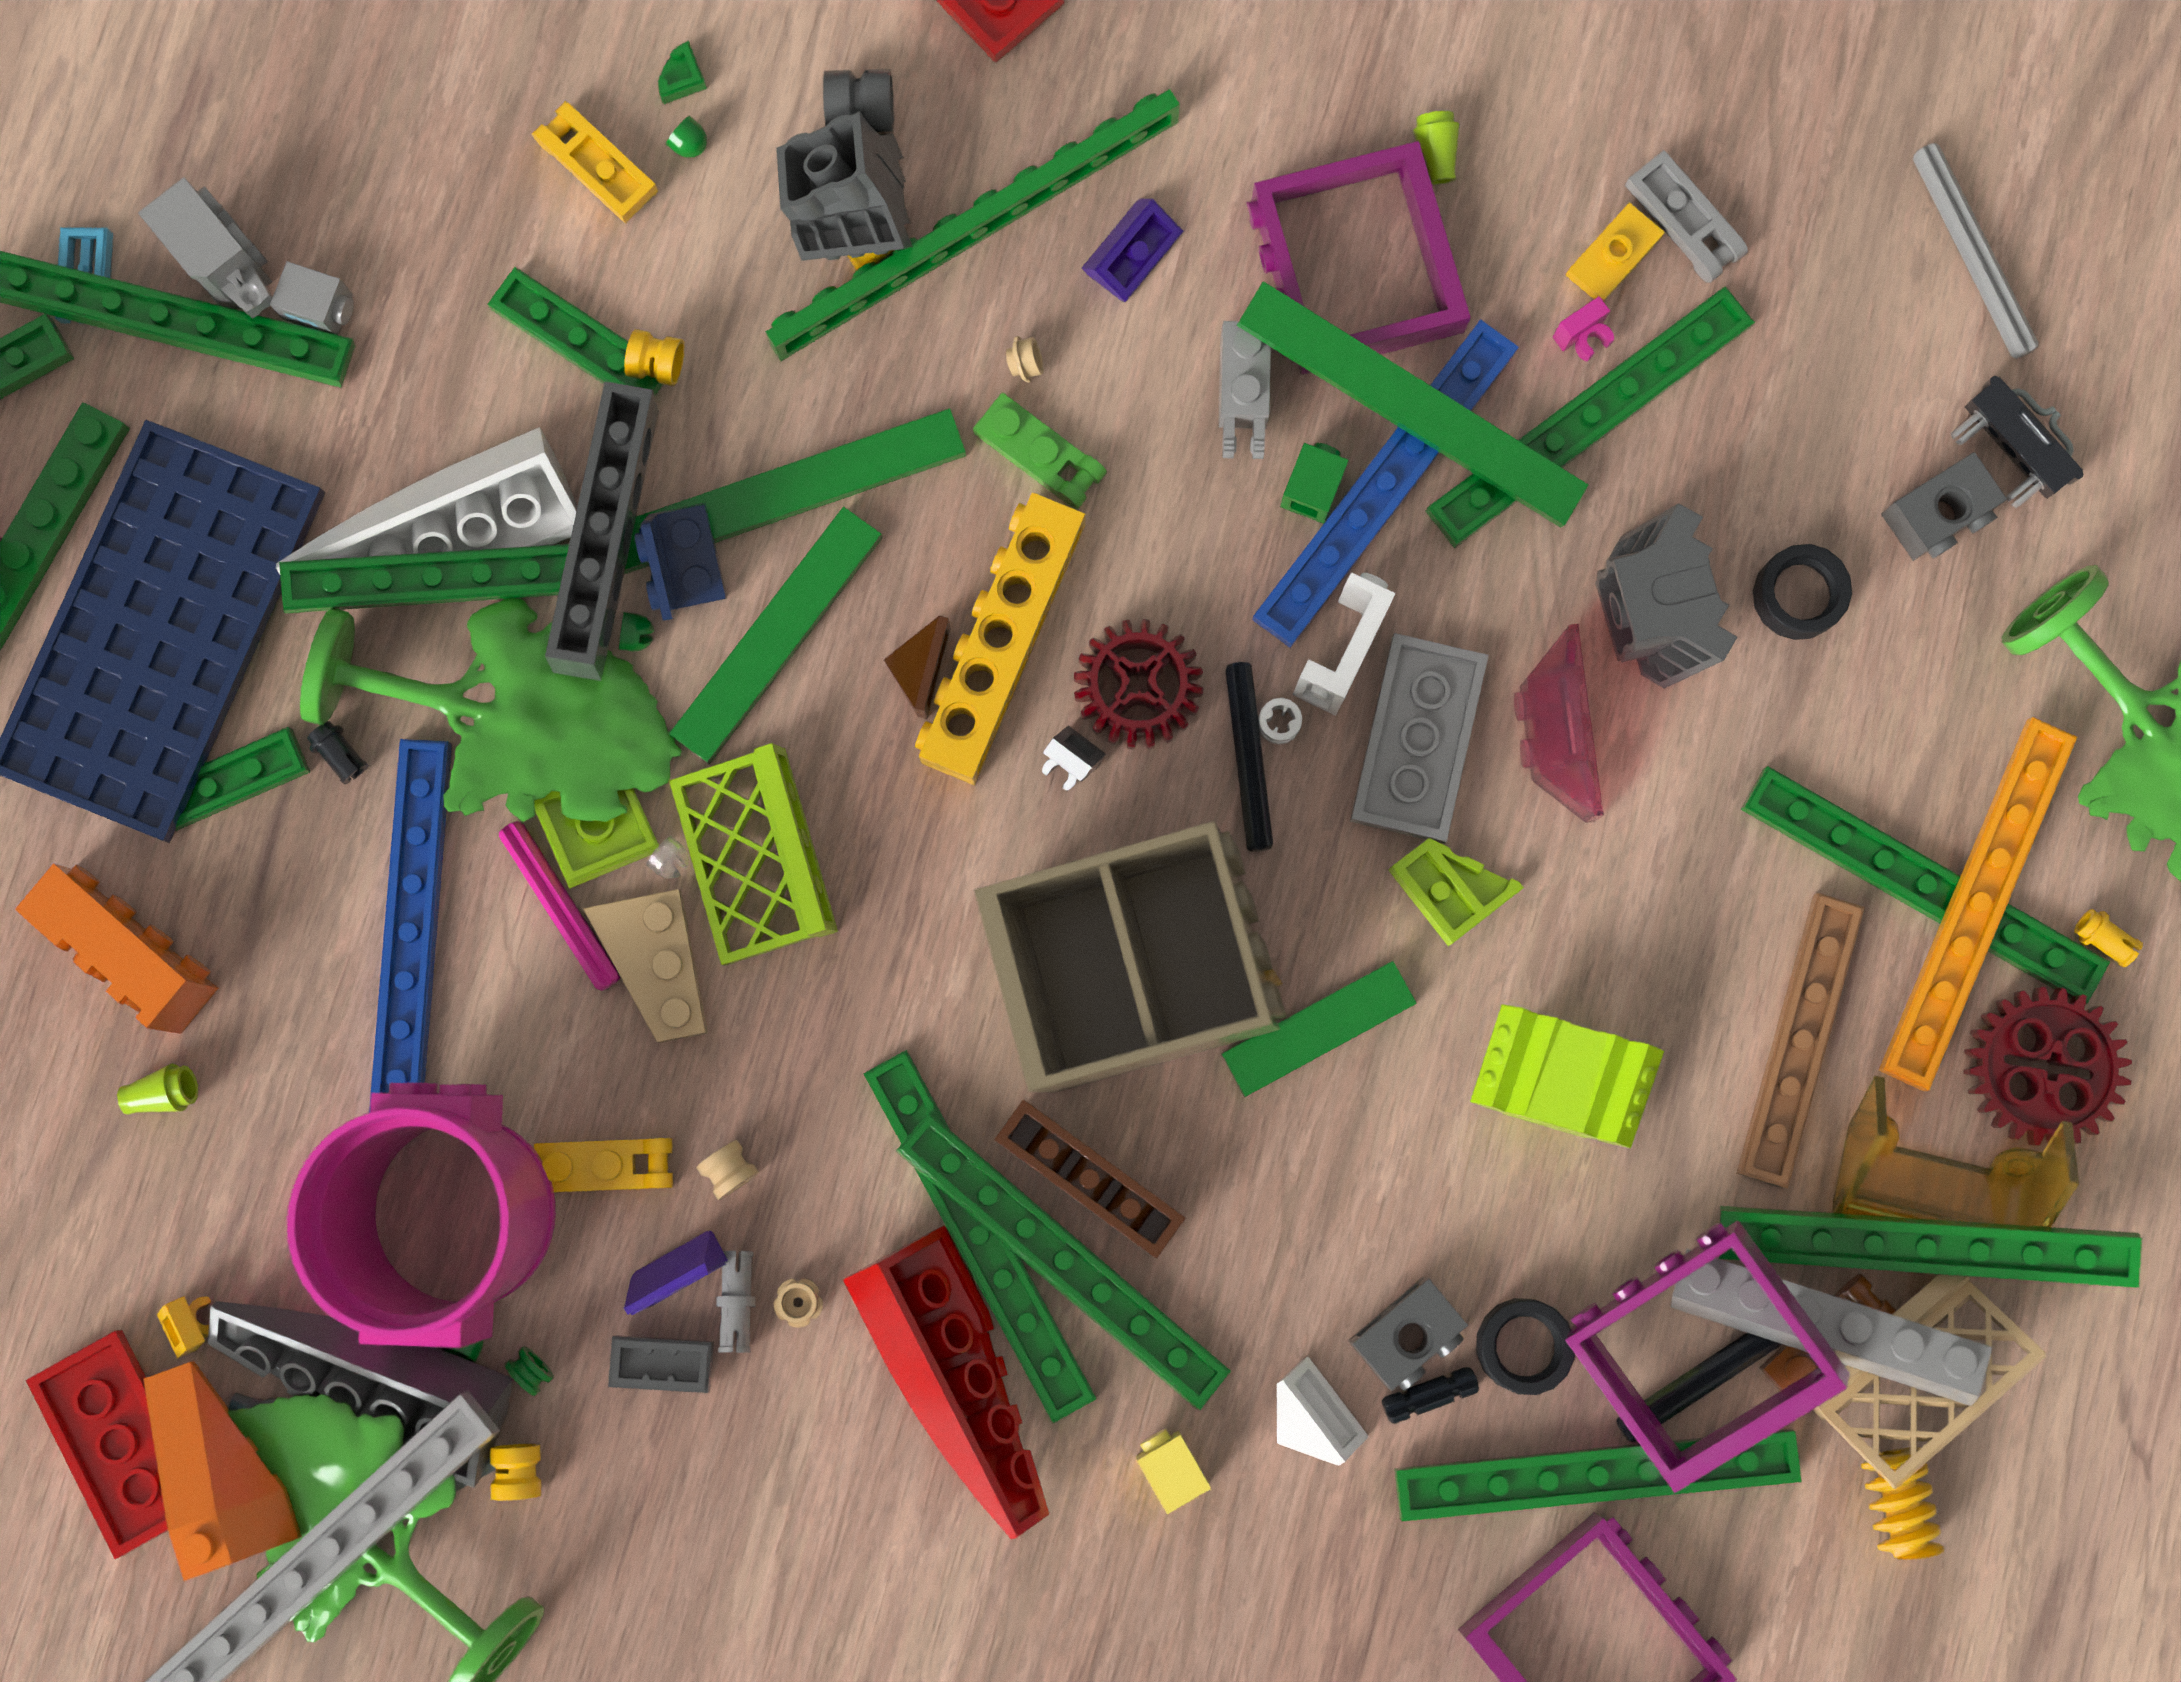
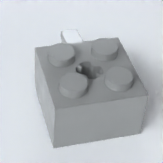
[138,177,272,318]

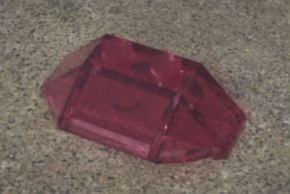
[1514,624,1604,823]

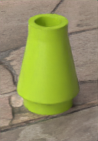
[1413,111,1460,185]
[117,1063,198,1115]

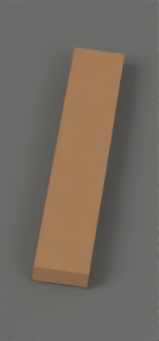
[1736,893,1865,1188]

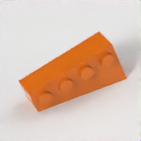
[15,863,219,1034]

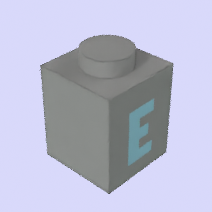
[270,261,354,335]

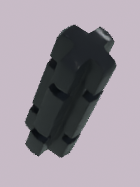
[1382,1367,1479,1424]

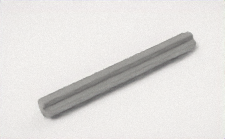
[1913,143,2039,358]

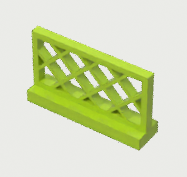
[669,743,838,966]

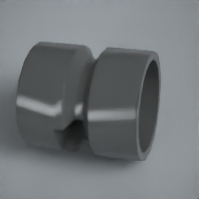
[823,69,894,132]

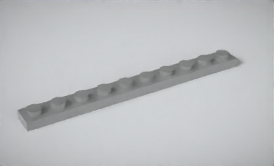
[145,1391,500,1682]

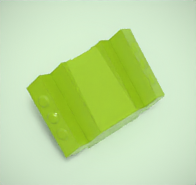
[1470,1004,1664,1148]

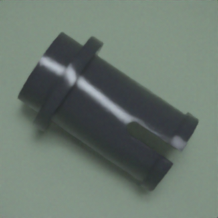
[307,721,368,785]

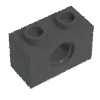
[1881,452,2007,561]
[1348,1277,1468,1391]

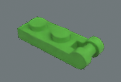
[973,392,1107,510]

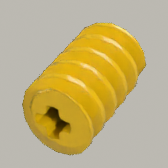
[1861,1447,1945,1560]

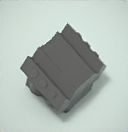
[776,112,913,261]
[1595,503,1738,689]

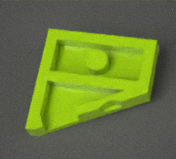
[1388,838,1524,947]

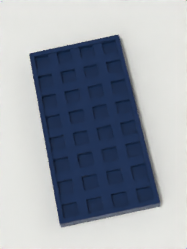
[0,419,326,843]

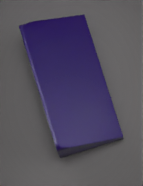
[1082,198,1184,302]
[624,1231,728,1315]

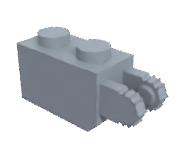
[1219,321,1271,459]

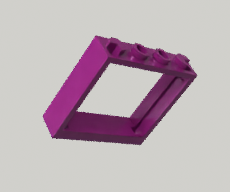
[1246,141,1471,375]
[1565,1220,1850,1493]
[1458,1512,1737,1682]

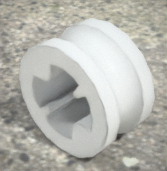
[1258,698,1302,745]

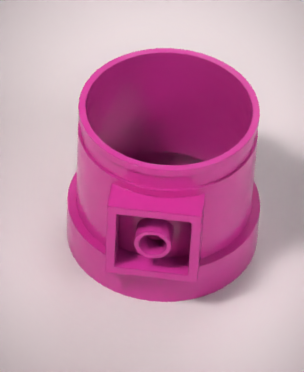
[287,1083,556,1348]

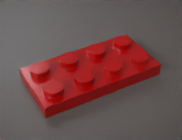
[25,1330,168,1559]

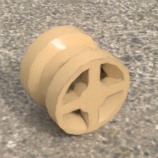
[696,1140,760,1201]

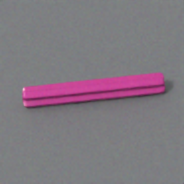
[499,821,620,991]

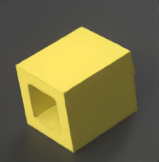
[1136,1429,1211,1514]

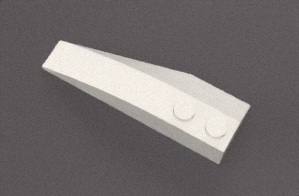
[276,427,577,574]

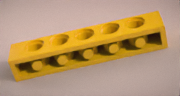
[915,492,1085,786]

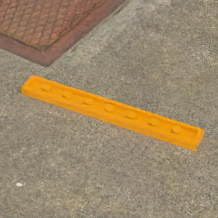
[1878,717,2077,1091]

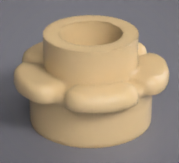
[1006,336,1044,383]
[774,1278,823,1328]

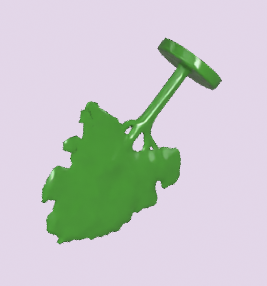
[2001,565,2181,881]
[300,598,682,822]
[228,1394,544,1682]

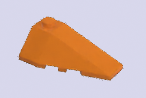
[143,1361,302,1581]

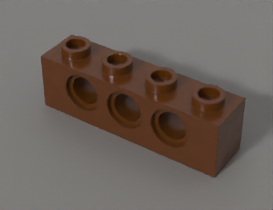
[994,1099,1186,1259]

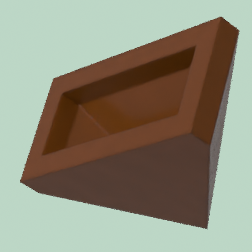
[884,616,951,719]

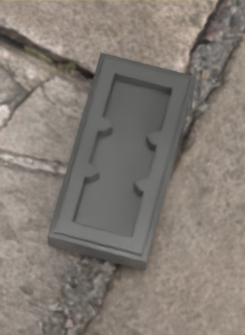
[608,1335,714,1393]

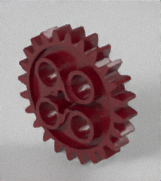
[1963,987,2132,1147]

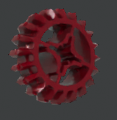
[1074,619,1204,750]

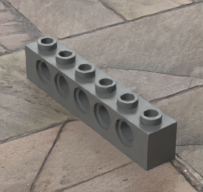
[545,381,659,681]

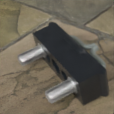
[1951,376,2083,508]

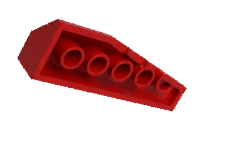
[843,1225,1050,1540]

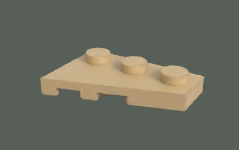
[583,889,708,1043]

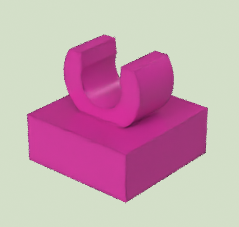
[1552,296,1614,362]

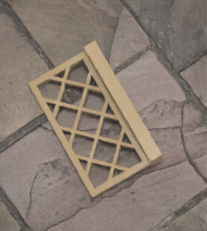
[1813,1274,2046,1490]

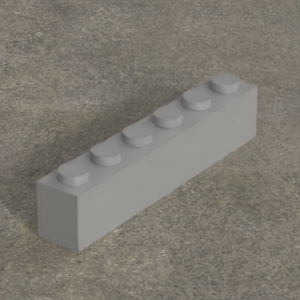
[1671,1249,1993,1406]

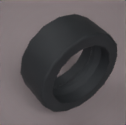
[1753,544,1852,640]
[1476,1298,1575,1395]

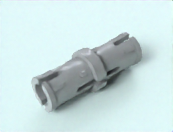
[716,1251,756,1353]

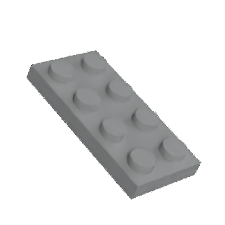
[1350,633,1488,844]

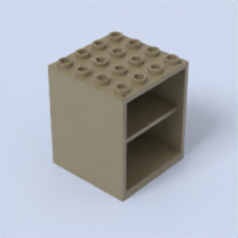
[974,821,1286,1093]

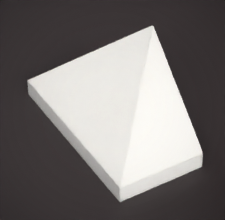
[1277,1356,1369,1466]

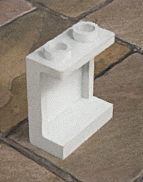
[1293,573,1396,716]

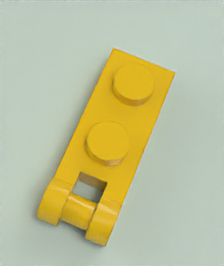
[532,101,658,223]
[534,1138,673,1192]

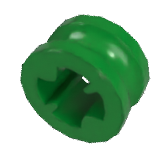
[504,1346,554,1396]

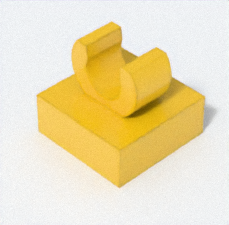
[157,1296,211,1359]

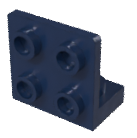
[635,503,727,621]

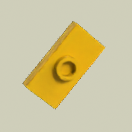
[1565,202,1665,302]

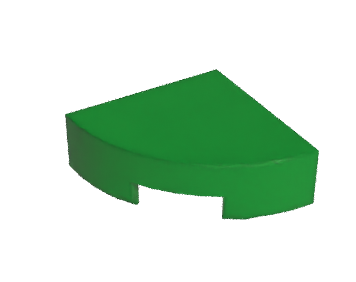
[658,41,707,105]

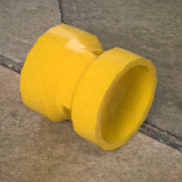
[624,329,685,386]
[490,1443,542,1500]

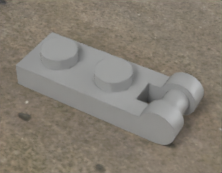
[1625,150,1748,283]

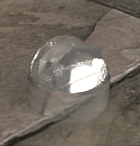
[646,836,690,879]

